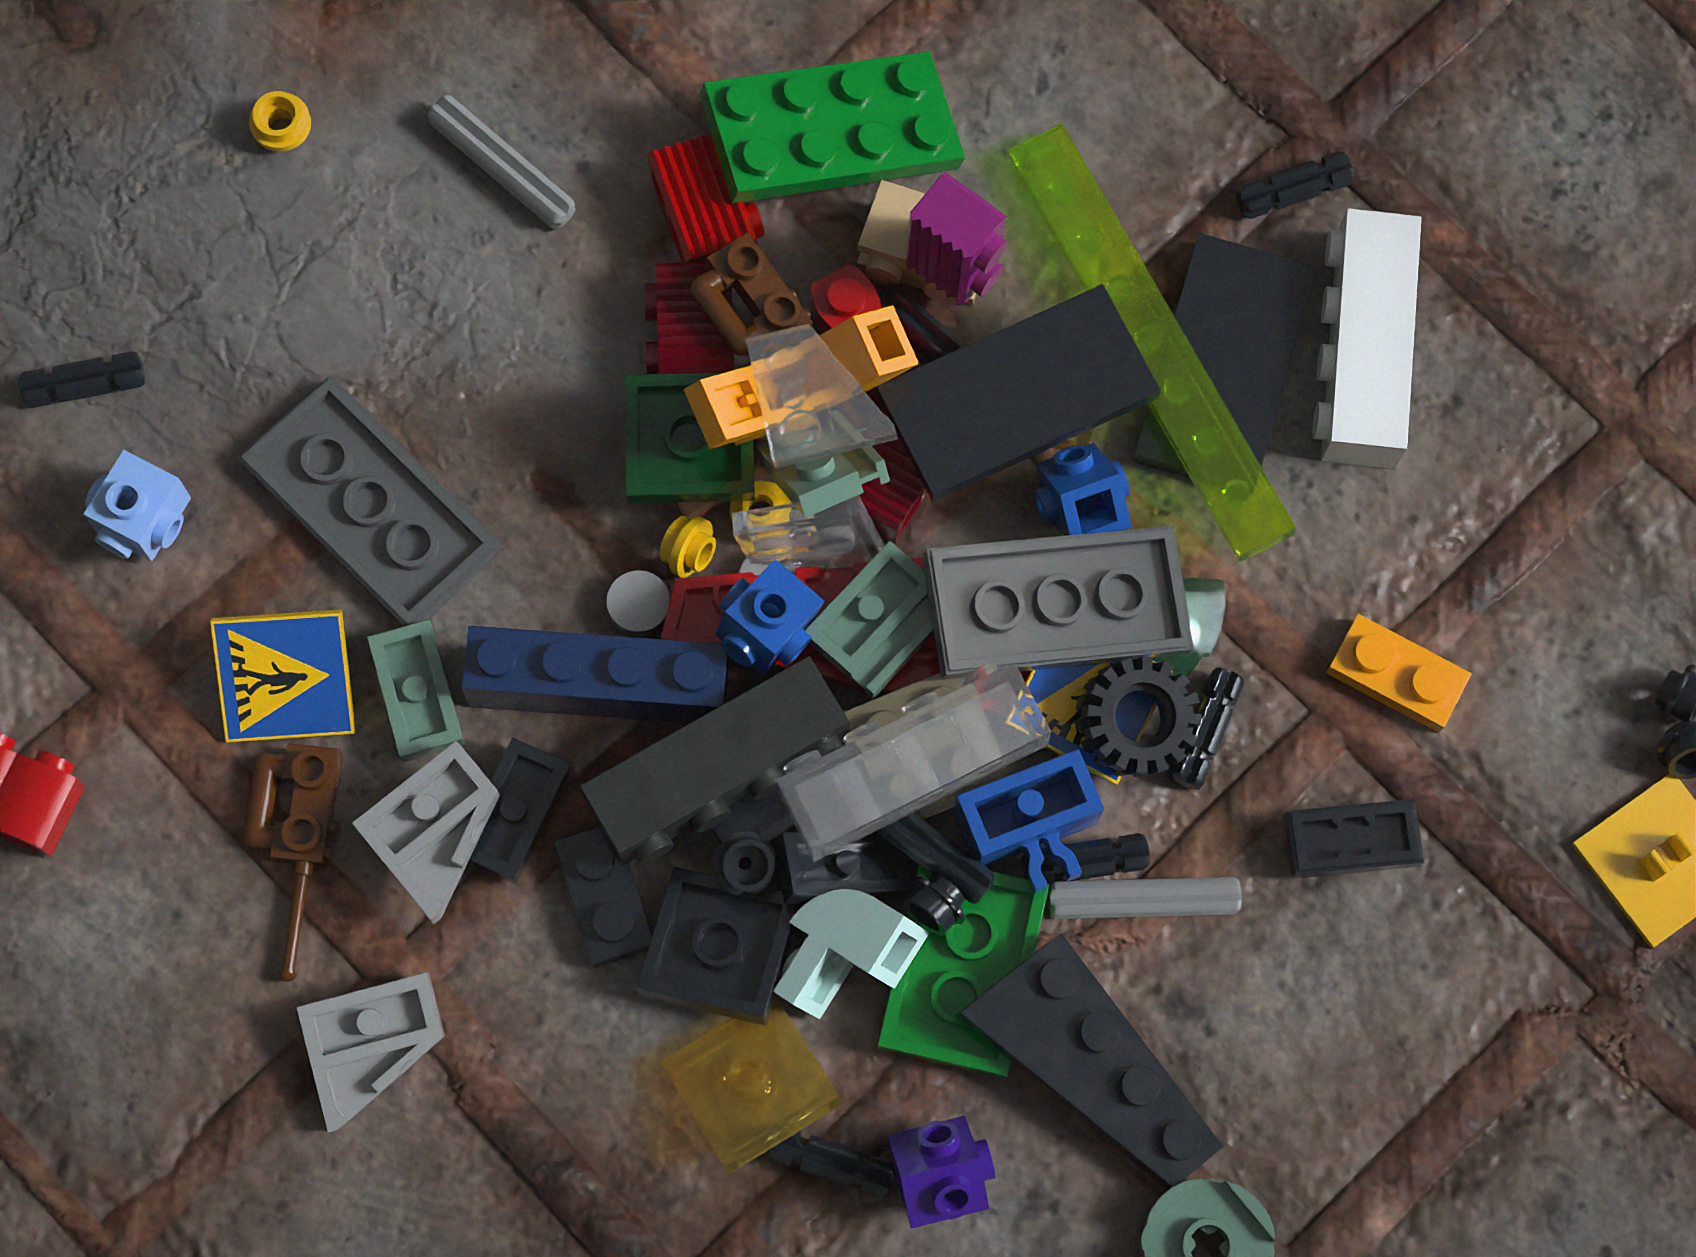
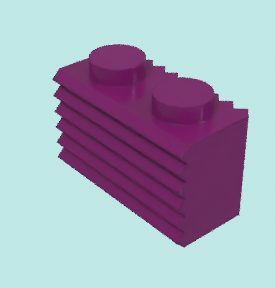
[905,172,1008,305]

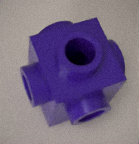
[887,1116,995,1229]

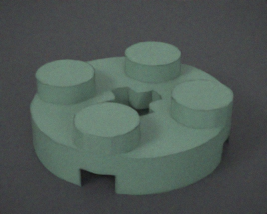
[1138,1179,1276,1257]

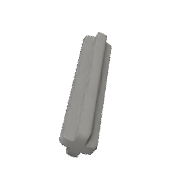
[427,95,576,230]
[1048,877,1242,919]

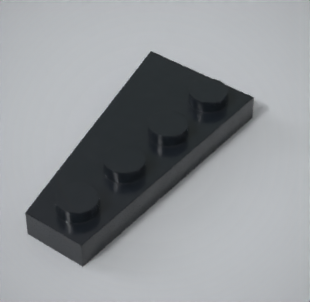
[954,933,1223,1189]

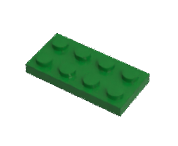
[699,51,965,204]

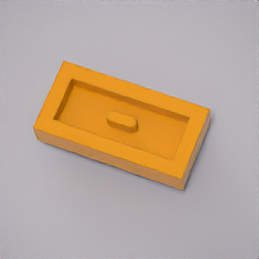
[1326,613,1472,733]

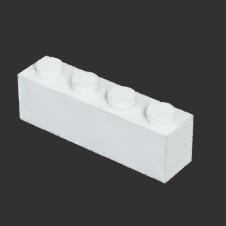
[1312,208,1422,469]

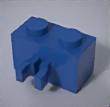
[953,749,1104,894]

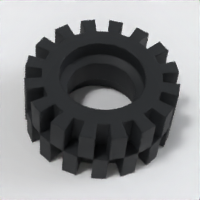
[1075,656,1201,777]

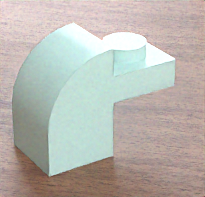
[773,889,929,1019]

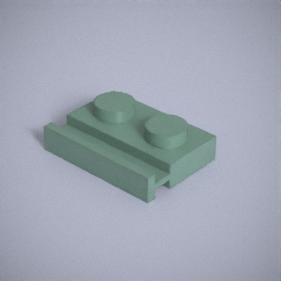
[755,410,890,518]
[805,541,934,700]

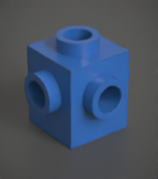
[1033,443,1132,536]
[715,559,824,676]

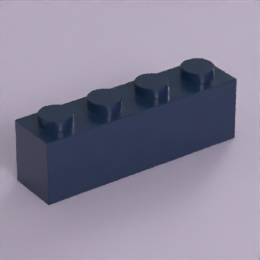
[462,626,729,723]

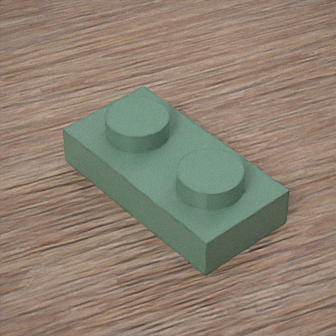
[367,619,465,763]

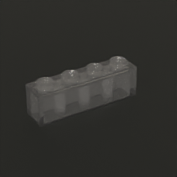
[776,662,1051,862]

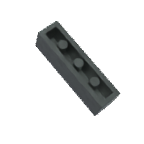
[580,656,850,866]

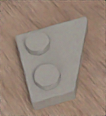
[352,740,500,924]
[297,972,445,1132]

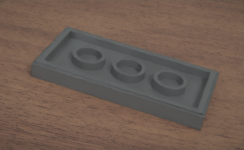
[237,375,503,627]
[922,526,1195,680]

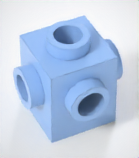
[83,450,191,562]

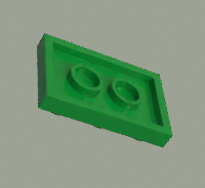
[877,865,1049,1080]

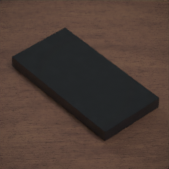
[1133,233,1317,496]
[876,284,1161,502]

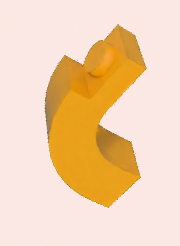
[684,305,919,449]

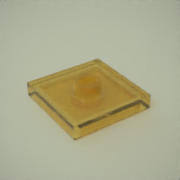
[660,996,843,1175]

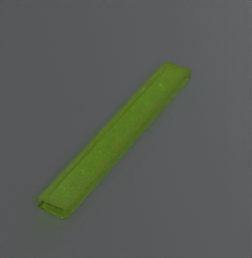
[1008,123,1296,563]

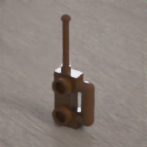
[690,233,867,431]
[243,743,344,982]

